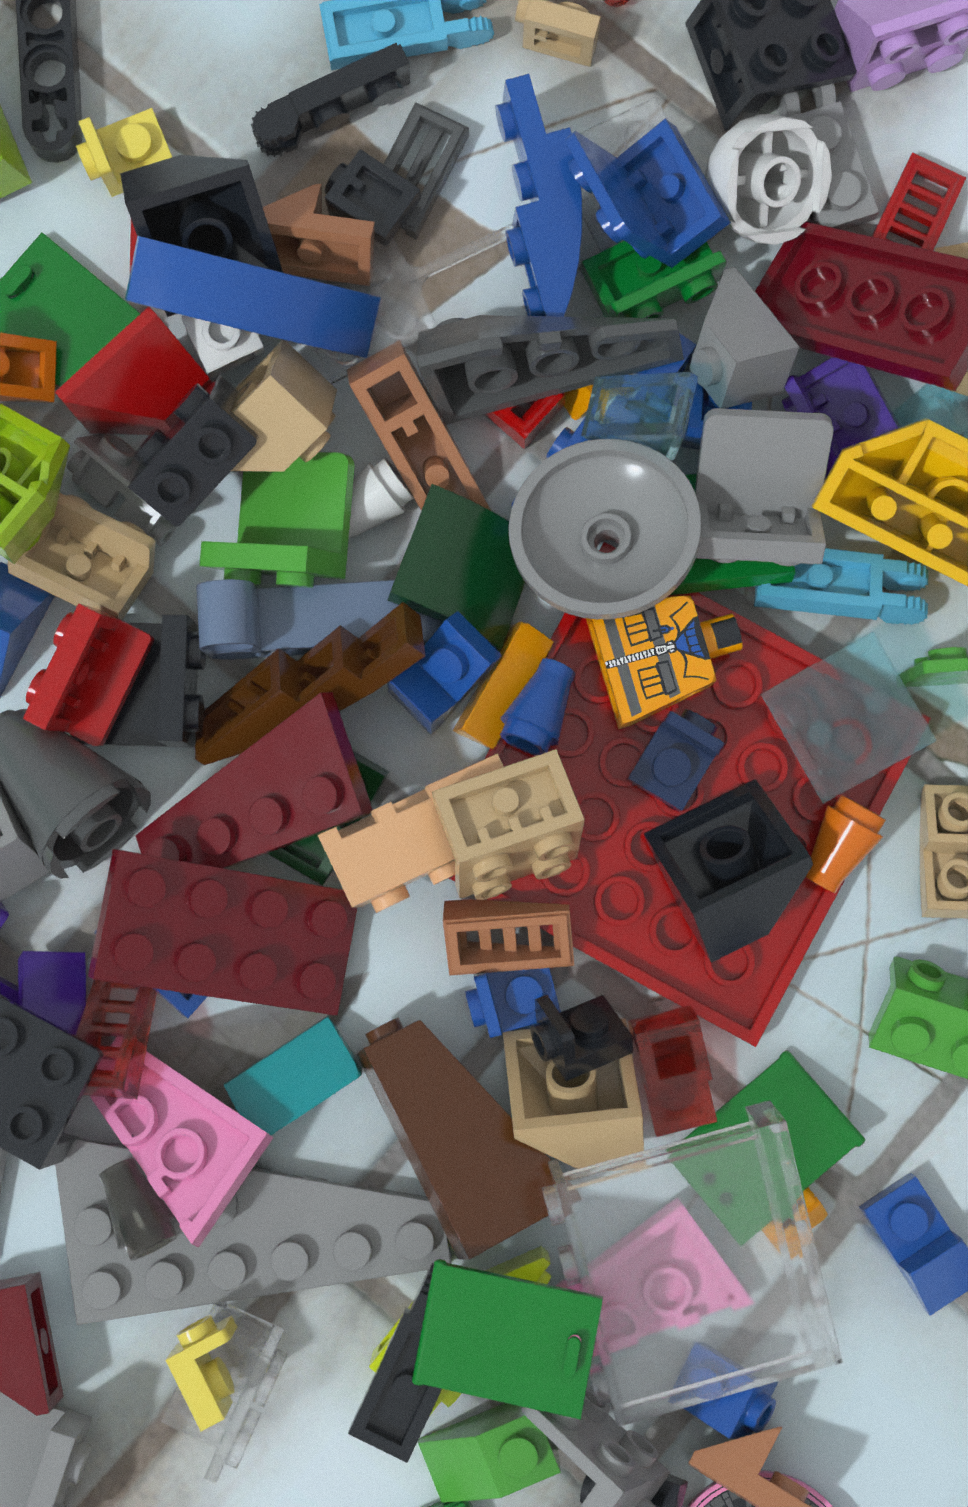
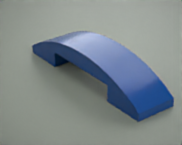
[125,236,381,358]

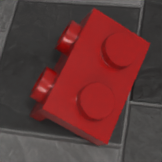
[23,603,154,747]

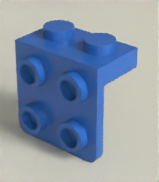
[565,118,731,268]

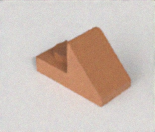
[263,184,375,286]
[688,1426,811,1507]

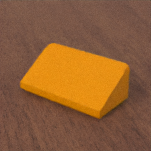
[453,621,554,750]

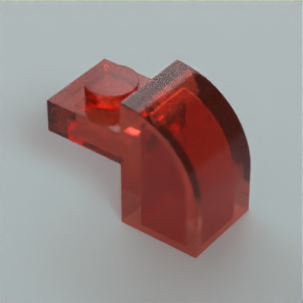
[628,1005,717,1137]

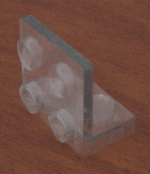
[161,1302,288,1484]

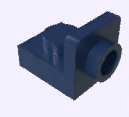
[626,709,725,812]

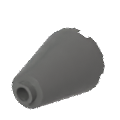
[0,709,151,879]

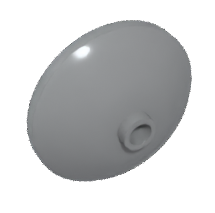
[509,439,701,619]

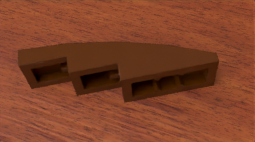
[195,602,425,765]

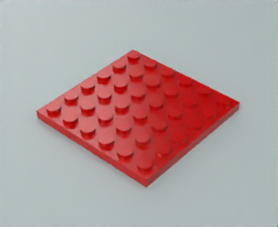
[449,542,931,1047]

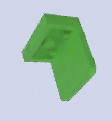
[199,452,355,588]

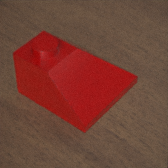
[55,306,212,435]

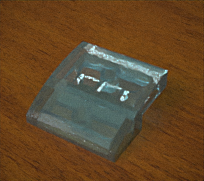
[761,631,937,803]

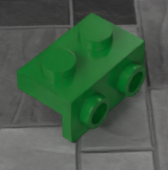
[580,241,727,318]

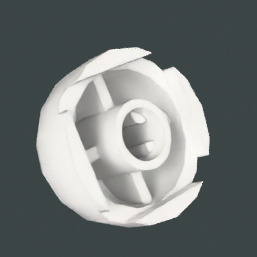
[705,114,832,245]

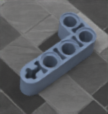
[196,579,443,660]

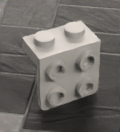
[694,408,833,566]
[522,1387,671,1507]
[0,1392,92,1507]

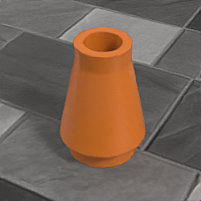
[806,795,886,893]

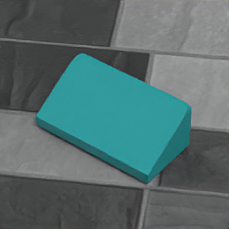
[223,1015,362,1135]

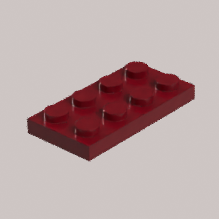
[755,222,968,391]
[88,849,358,1016]

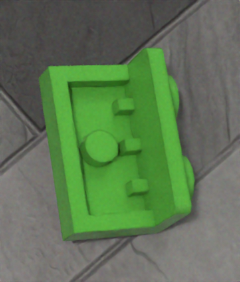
[868,956,968,1079]

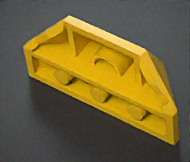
[811,418,968,586]

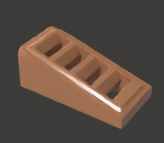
[443,899,574,976]

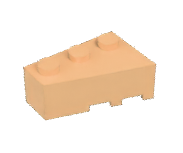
[318,753,504,913]

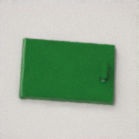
[0,232,140,388]
[666,1050,866,1245]
[412,1259,603,1420]

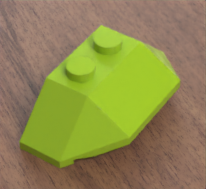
[0,404,70,565]

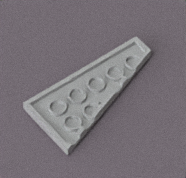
[55,1134,452,1325]

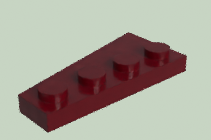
[135,692,373,869]

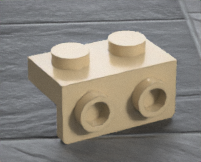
[8,493,156,620]

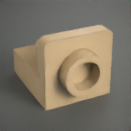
[515,0,601,67]

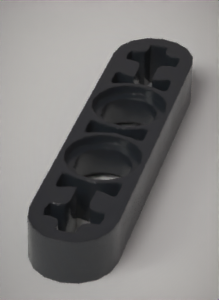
[16,0,83,163]

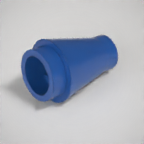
[500,658,576,756]

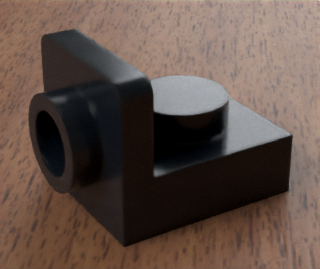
[324,149,421,247]
[530,994,633,1081]

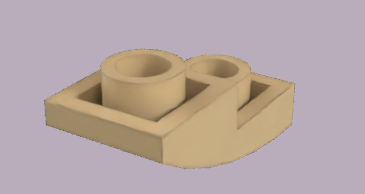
[919,784,968,919]

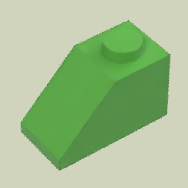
[418,1403,561,1503]

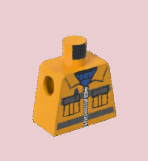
[586,596,743,729]

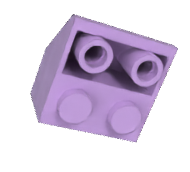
[834,0,968,92]

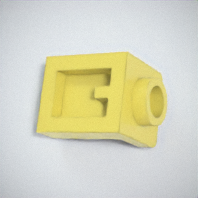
[76,108,172,197]
[165,1315,238,1432]

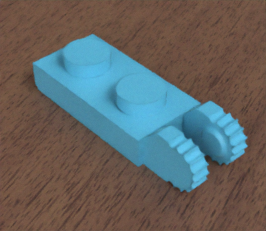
[319,0,494,70]
[754,548,929,625]

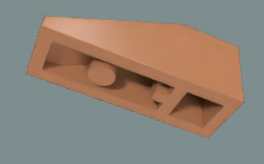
[347,340,492,511]

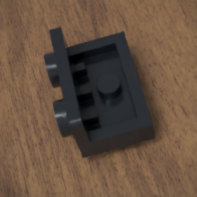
[128,375,258,526]

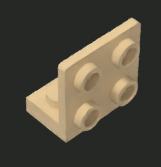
[432,749,585,900]

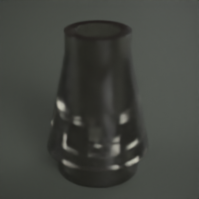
[99,1158,178,1261]

